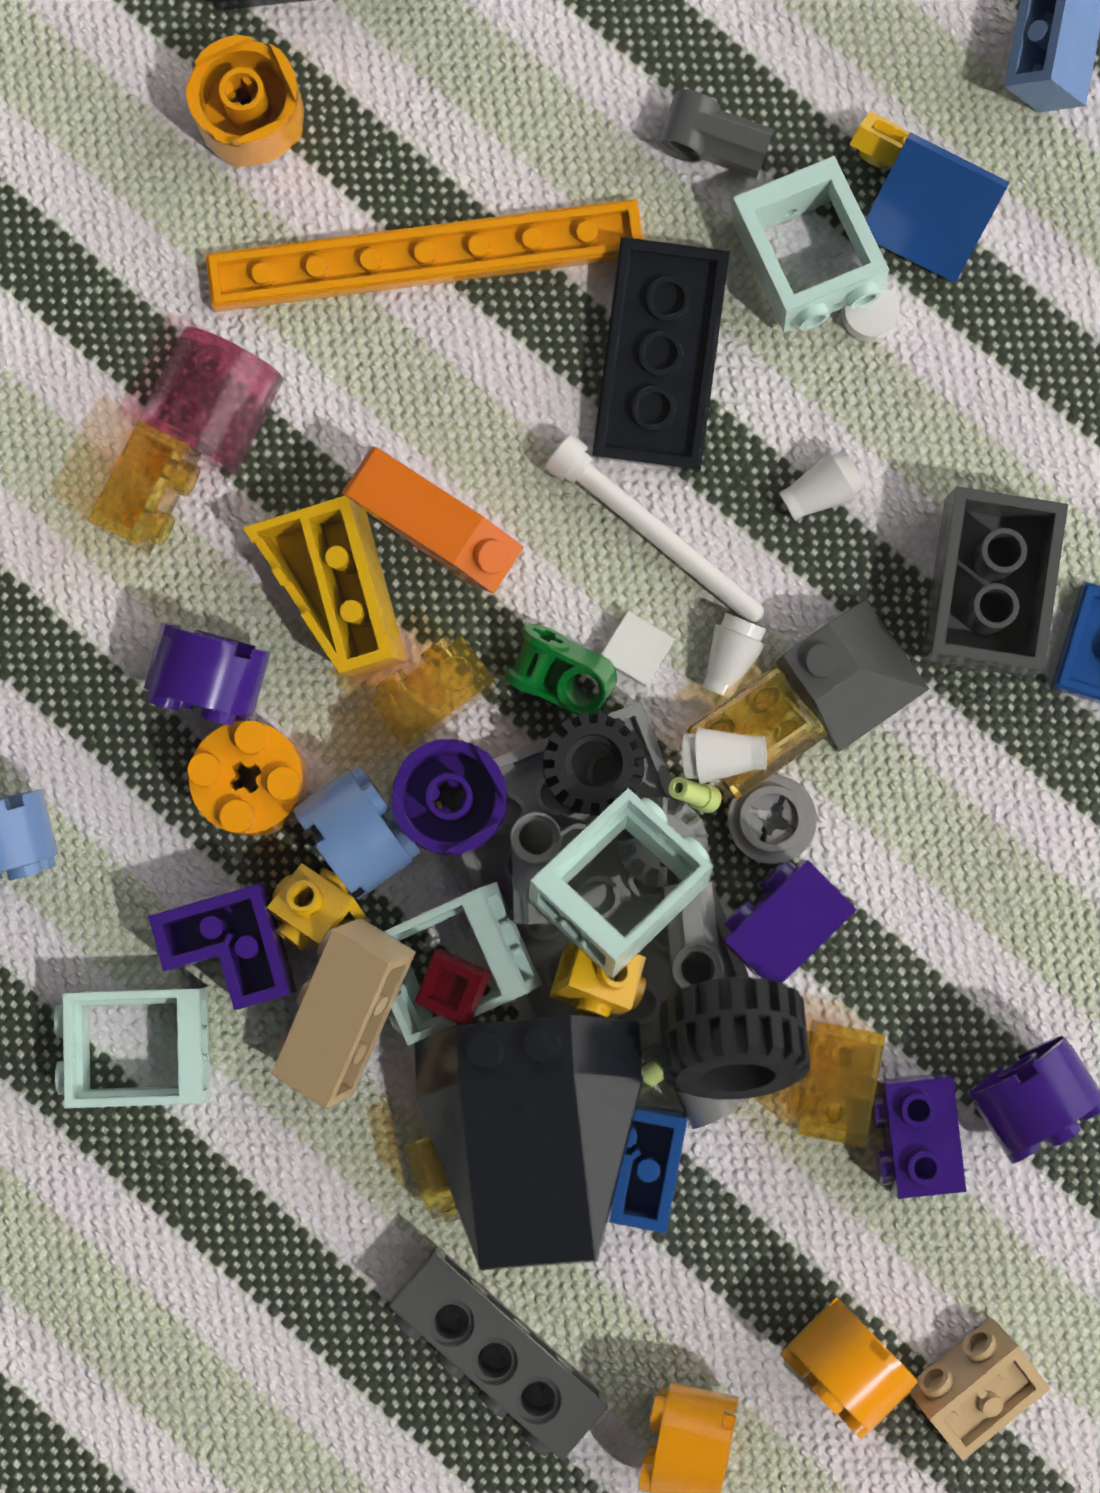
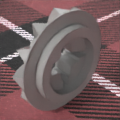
[727,775,817,864]
[617,797,708,887]

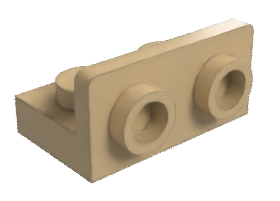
[909,1318,1051,1461]

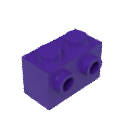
[870,1073,967,1199]

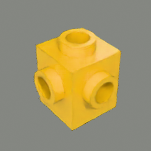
[267,863,366,951]
[549,941,646,1019]

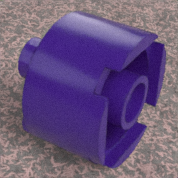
[144,622,271,726]
[391,739,508,856]
[969,1036,1100,1164]

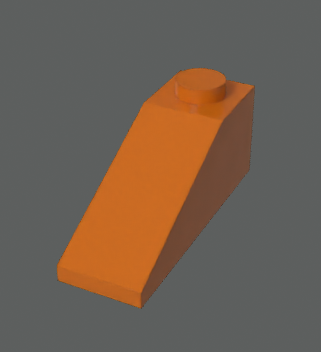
[342,446,524,594]

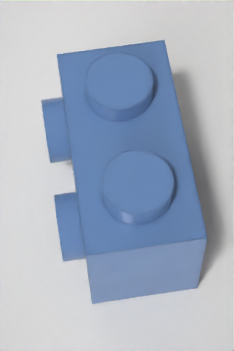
[1004,0,1100,113]

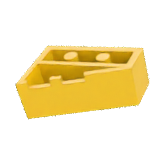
[242,496,407,678]

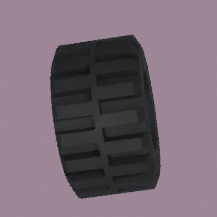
[659,977,810,1100]

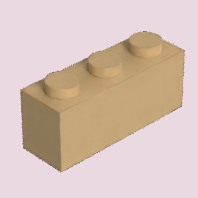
[271,918,416,1110]

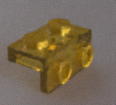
[687,666,828,800]

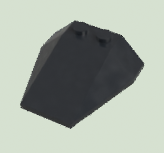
[414,1015,644,1271]

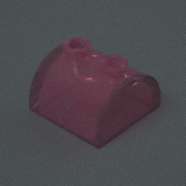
[135,326,284,476]

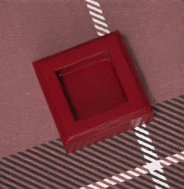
[414,949,491,1025]

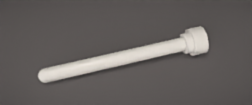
[544,434,764,623]

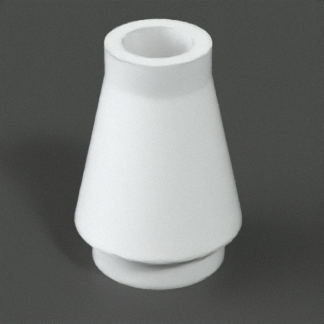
[779,449,866,521]
[702,613,767,699]
[682,727,767,784]

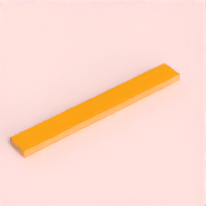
[205,199,643,312]

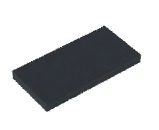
[592,237,730,472]

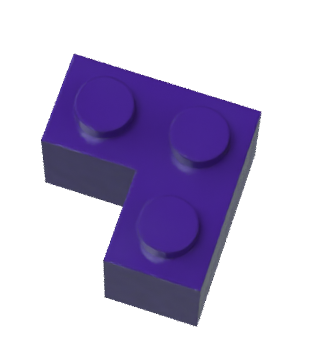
[721,860,857,983]
[148,884,297,1011]

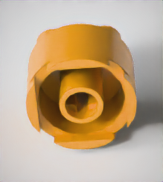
[186,35,304,167]
[188,721,308,836]
[780,1297,919,1440]
[638,1382,739,1493]

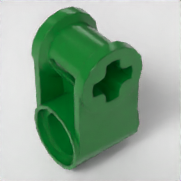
[504,623,617,715]

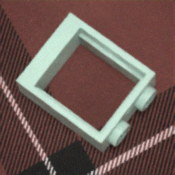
[731,156,889,333]
[529,788,713,978]
[384,882,542,1046]
[54,987,210,1108]

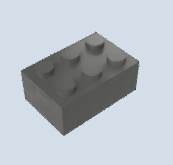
[921,486,1068,678]

